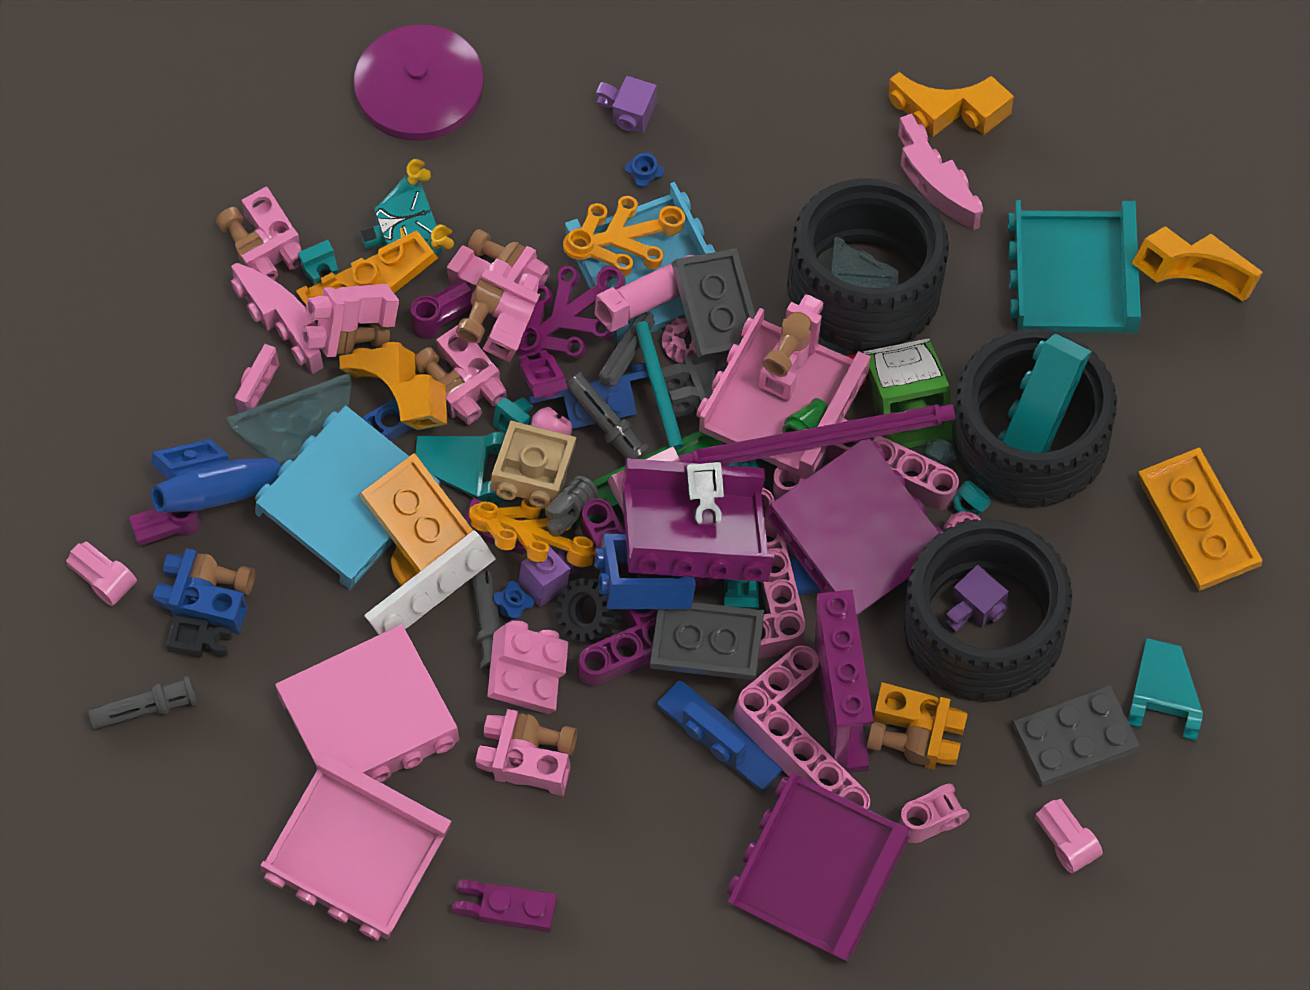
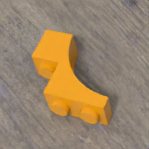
[888,72,1014,137]
[1132,226,1263,301]
[339,342,447,430]

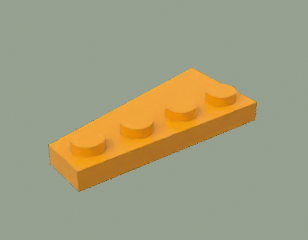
[296,230,438,305]

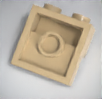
[491,420,576,508]

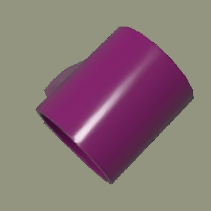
[411,281,473,339]
[129,508,201,546]

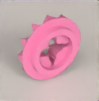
[662,317,696,363]

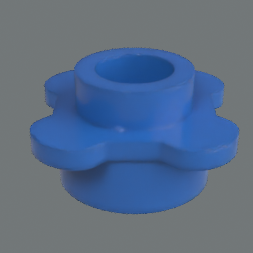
[625,152,664,187]
[493,581,534,619]

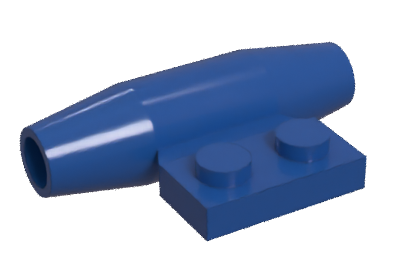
[151,439,281,513]

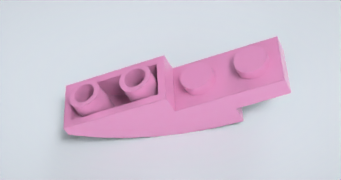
[898,113,983,230]
[230,263,324,374]

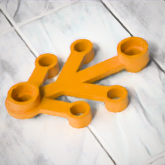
[563,196,685,276]
[469,499,596,567]

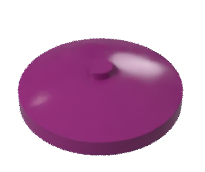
[354,25,484,140]

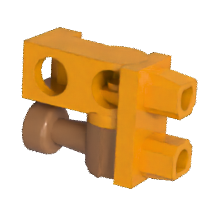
[867,682,968,770]

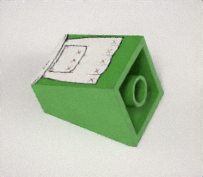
[864,338,953,448]

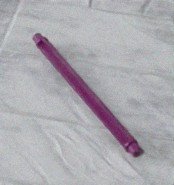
[679,404,955,465]

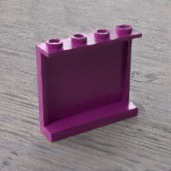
[763,438,943,615]
[622,458,774,582]
[814,589,874,773]
[727,772,912,962]

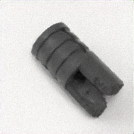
[545,476,599,536]

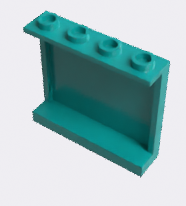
[1008,200,1141,333]

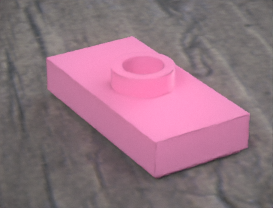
[235,344,280,418]

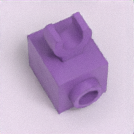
[596,76,657,133]
[518,546,582,607]
[945,565,1008,632]

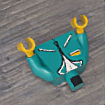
[360,159,454,255]

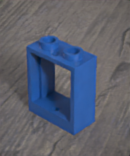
[595,534,696,609]

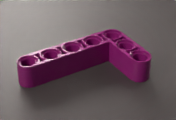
[577,498,658,686]

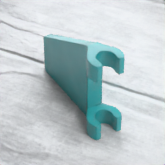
[415,432,506,504]
[1128,638,1203,741]

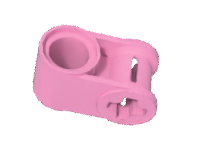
[899,783,970,843]

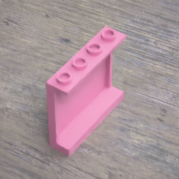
[696,308,871,479]
[275,624,460,783]
[260,753,451,941]

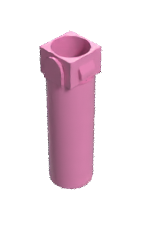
[594,255,693,332]

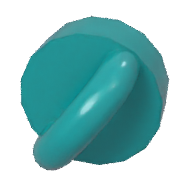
[952,481,991,516]

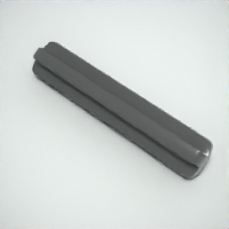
[599,312,655,387]

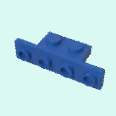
[527,362,649,429]
[658,681,783,792]

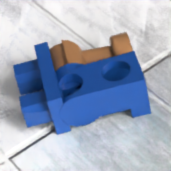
[153,548,255,635]

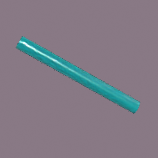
[635,321,684,450]

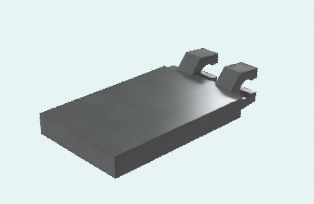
[661,353,729,417]

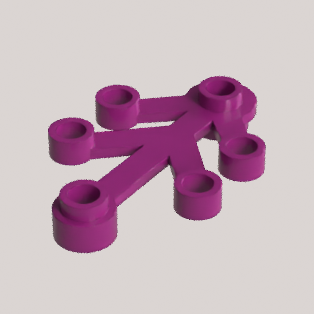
[517,265,626,359]

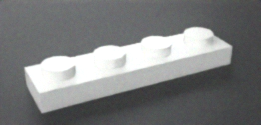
[364,530,496,635]

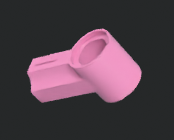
[66,541,137,607]
[1035,798,1103,874]

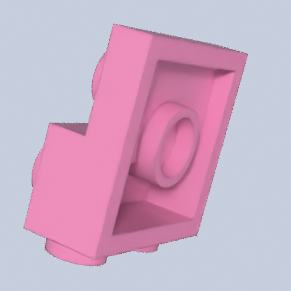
[487,621,568,715]

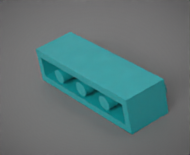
[998,333,1092,453]

